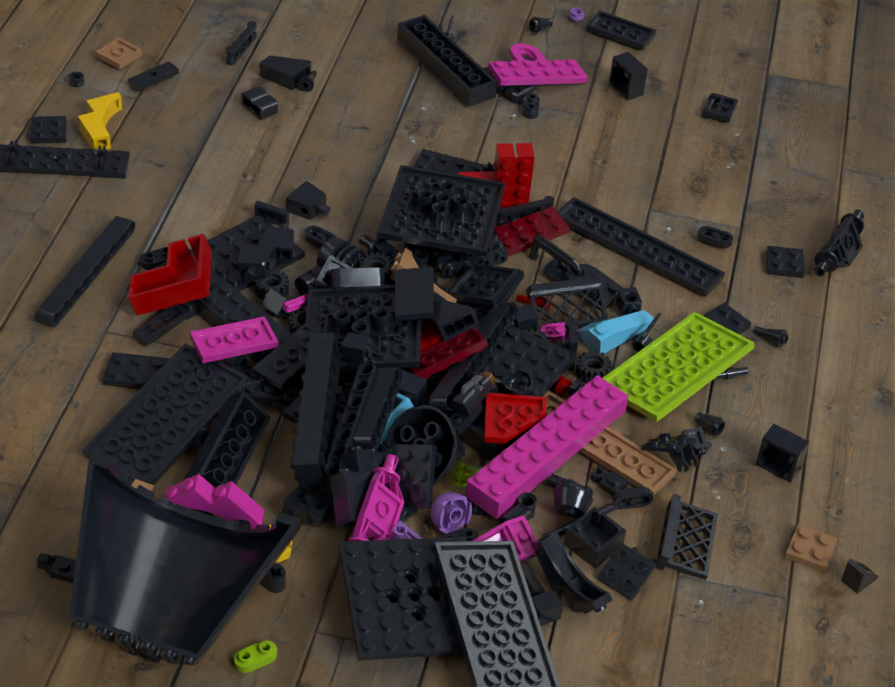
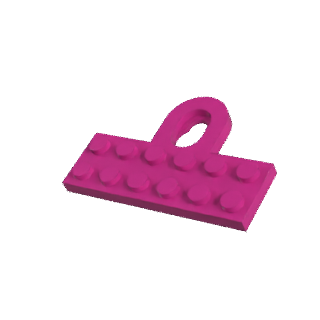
[488,43,588,86]

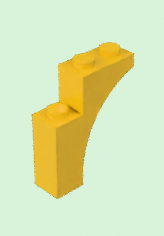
[78,92,122,150]

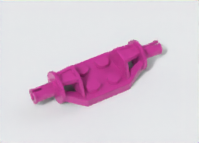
[348,454,404,542]

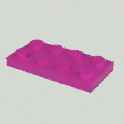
[190,316,278,363]

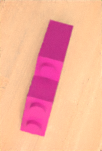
[165,474,265,530]

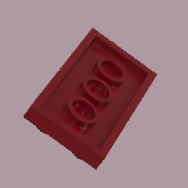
[494,206,570,256]
[408,327,488,379]

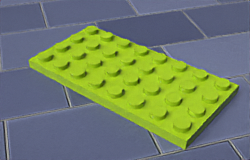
[603,312,754,422]

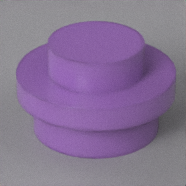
[569,8,584,22]

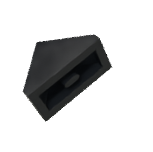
[841,558,879,594]

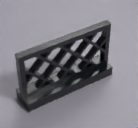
[526,276,608,330]
[655,493,718,580]

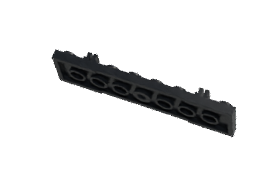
[0,141,130,179]

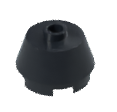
[553,480,593,518]

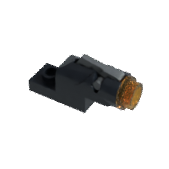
[449,371,496,435]

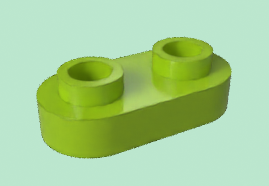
[234,640,277,673]

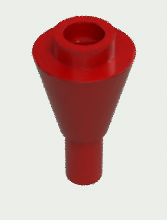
[516,294,551,312]
[554,375,572,396]

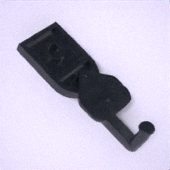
[529,234,623,309]

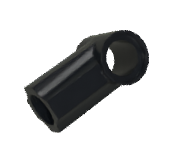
[499,492,537,524]

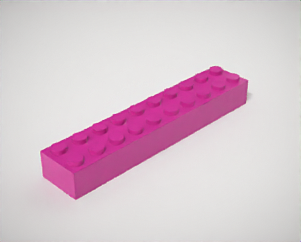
[465,375,629,519]

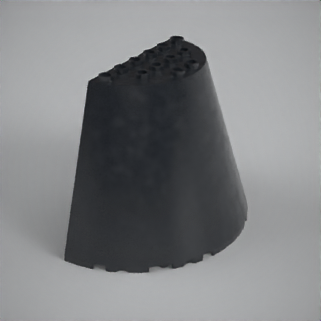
[69,454,301,666]

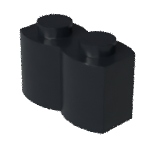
[241,86,278,120]

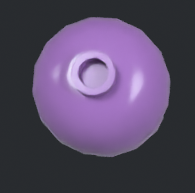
[430,492,472,534]

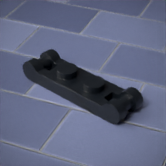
[226,21,257,65]
[495,196,555,227]

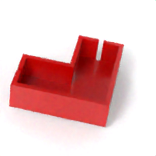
[458,143,535,208]
[128,233,212,315]

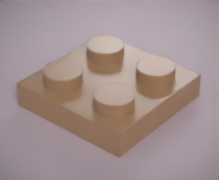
[95,37,143,69]
[785,524,838,572]

